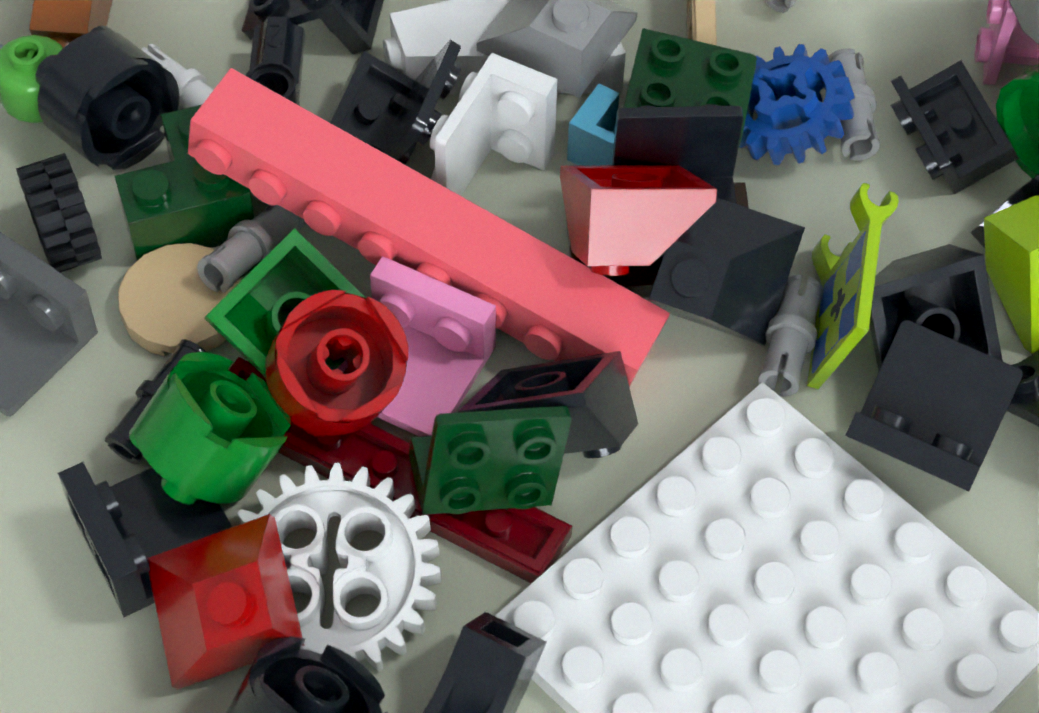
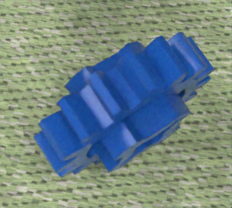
[739,44,855,165]

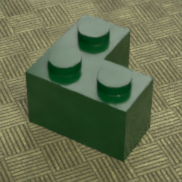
[114,105,254,261]

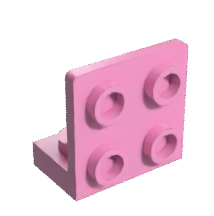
[337,256,496,437]

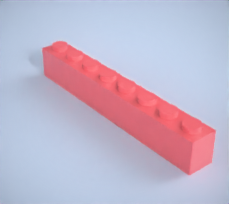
[188,68,670,387]

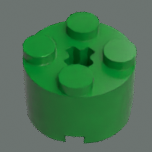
[129,352,291,504]

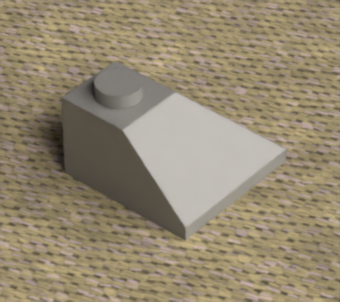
[477,0,637,98]

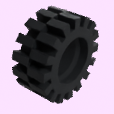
[16,153,102,273]

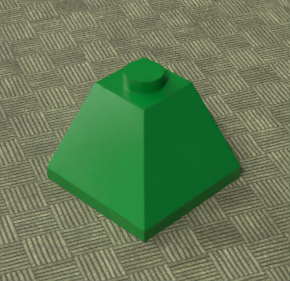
[204,228,366,378]

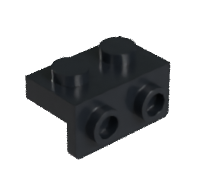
[891,60,1018,194]

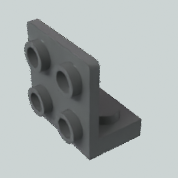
[0,232,98,416]

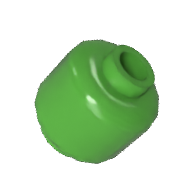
[0,35,63,123]

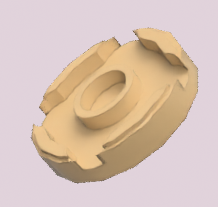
[118,243,241,356]

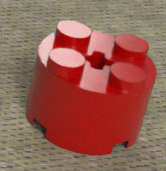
[265,290,409,437]

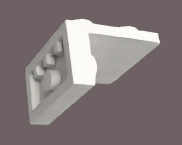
[430,53,558,196]

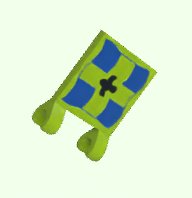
[807,183,899,389]

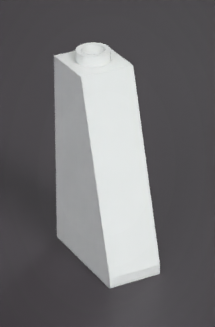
[383,0,626,94]

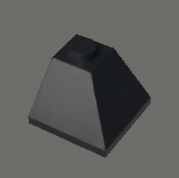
[648,197,805,346]
[870,244,1003,371]
[458,351,638,459]

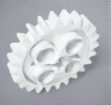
[237,463,442,672]

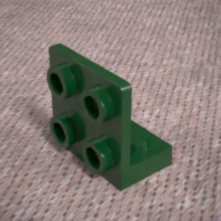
[623,28,757,148]
[408,406,572,515]

